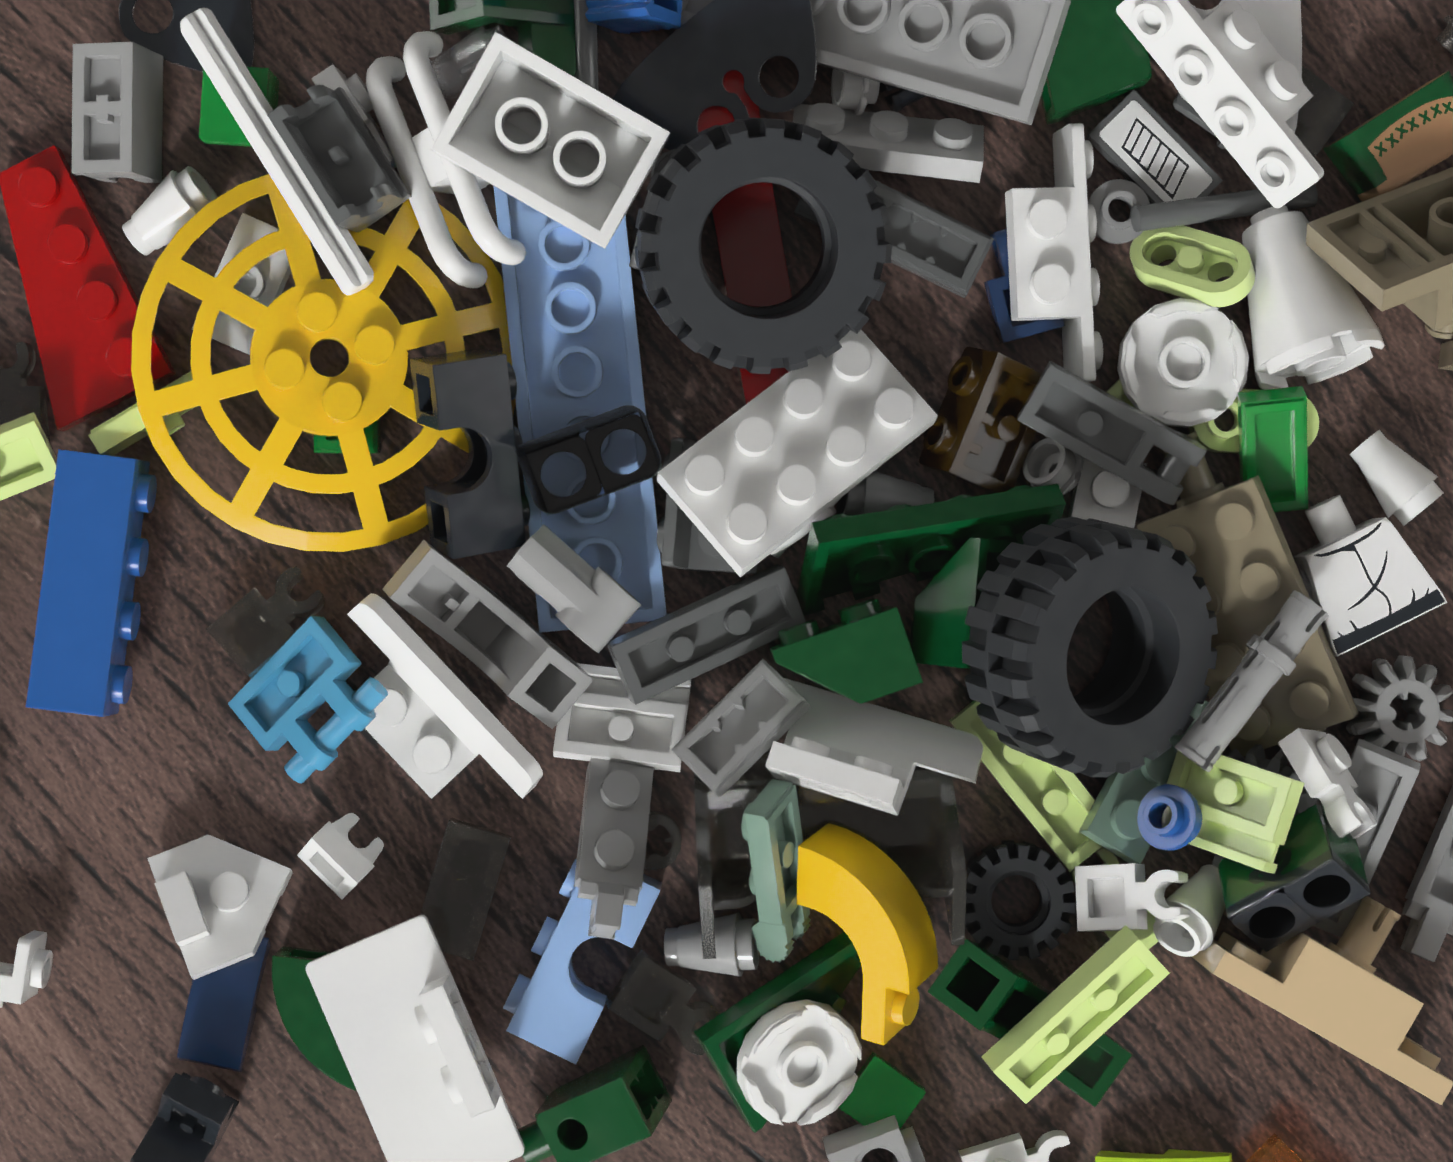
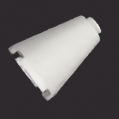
[1242,205,1385,390]

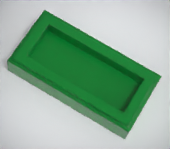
[1237,386,1308,512]

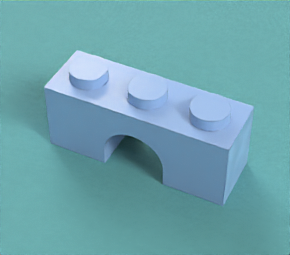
[503,859,662,1064]

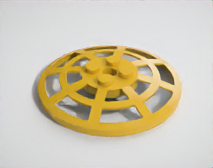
[131,174,516,552]

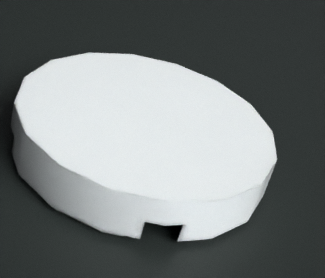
[1117,298,1249,428]
[737,999,862,1126]

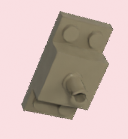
[1306,167,1453,339]

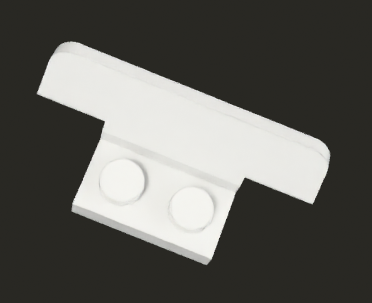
[347,593,543,799]
[765,678,983,816]

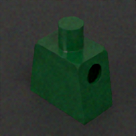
[1041,0,1152,125]
[518,1045,672,1162]

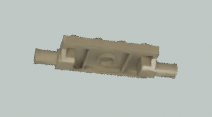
[1136,431,1358,756]

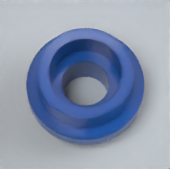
[1137,784,1202,851]

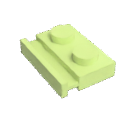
[1162,750,1305,874]

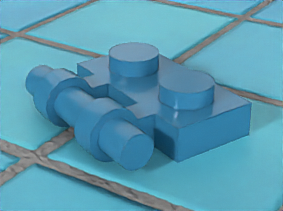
[228,616,388,784]

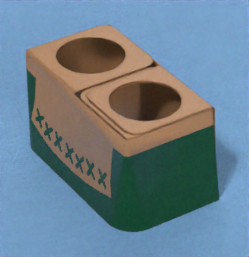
[1323,71,1453,202]

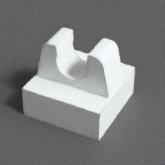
[297,813,384,899]

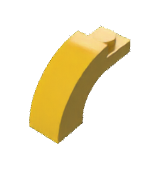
[797,823,938,1046]

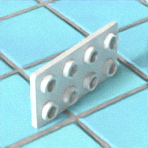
[306,915,525,1162]

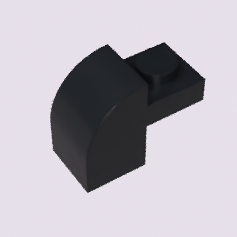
[130,1072,239,1162]

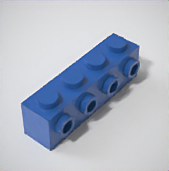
[26,449,157,717]

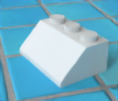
[431,32,670,249]

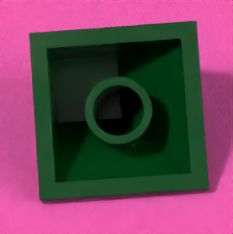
[911,538,1024,669]

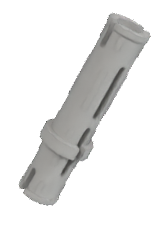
[1174,590,1329,772]

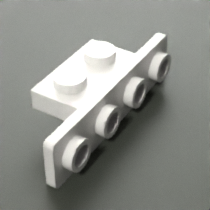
[1116,0,1324,208]
[1005,123,1103,382]

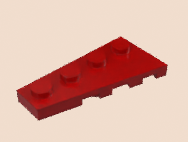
[0,145,176,431]

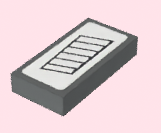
[1086,90,1223,204]

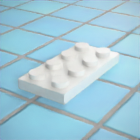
[657,330,938,577]

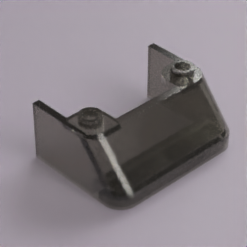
[693,742,967,959]

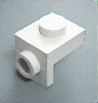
[0,930,53,1008]

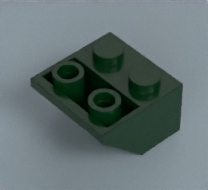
[769,598,923,704]

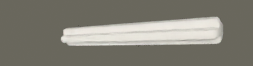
[180,8,374,295]

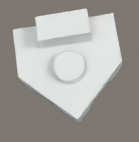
[147,835,293,980]

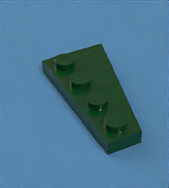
[797,484,1066,616]

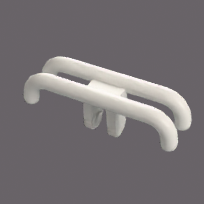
[366,31,526,288]

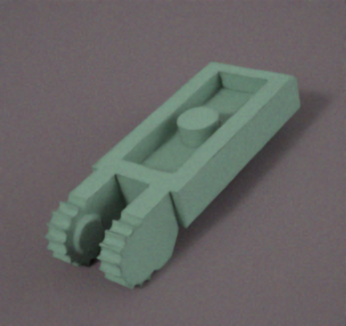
[741,779,811,963]

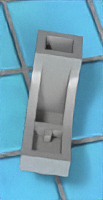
[382,540,593,729]

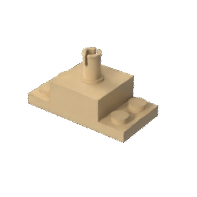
[1191,896,1453,1105]

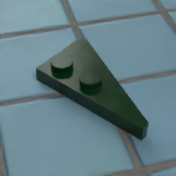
[694,932,861,1133]

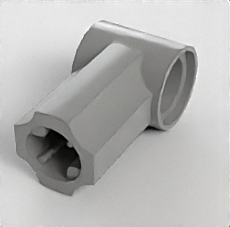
[507,524,641,653]

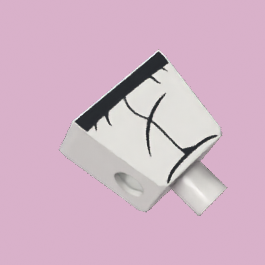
[1293,495,1447,656]

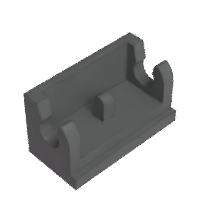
[267,85,412,233]

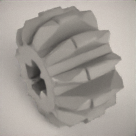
[1346,655,1453,761]

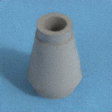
[664,912,759,977]

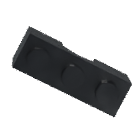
[410,348,530,559]

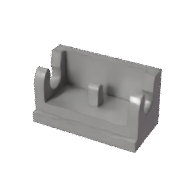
[72,42,163,183]

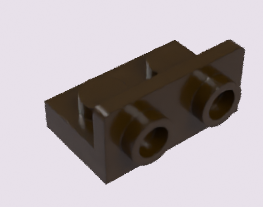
[919,347,1042,494]

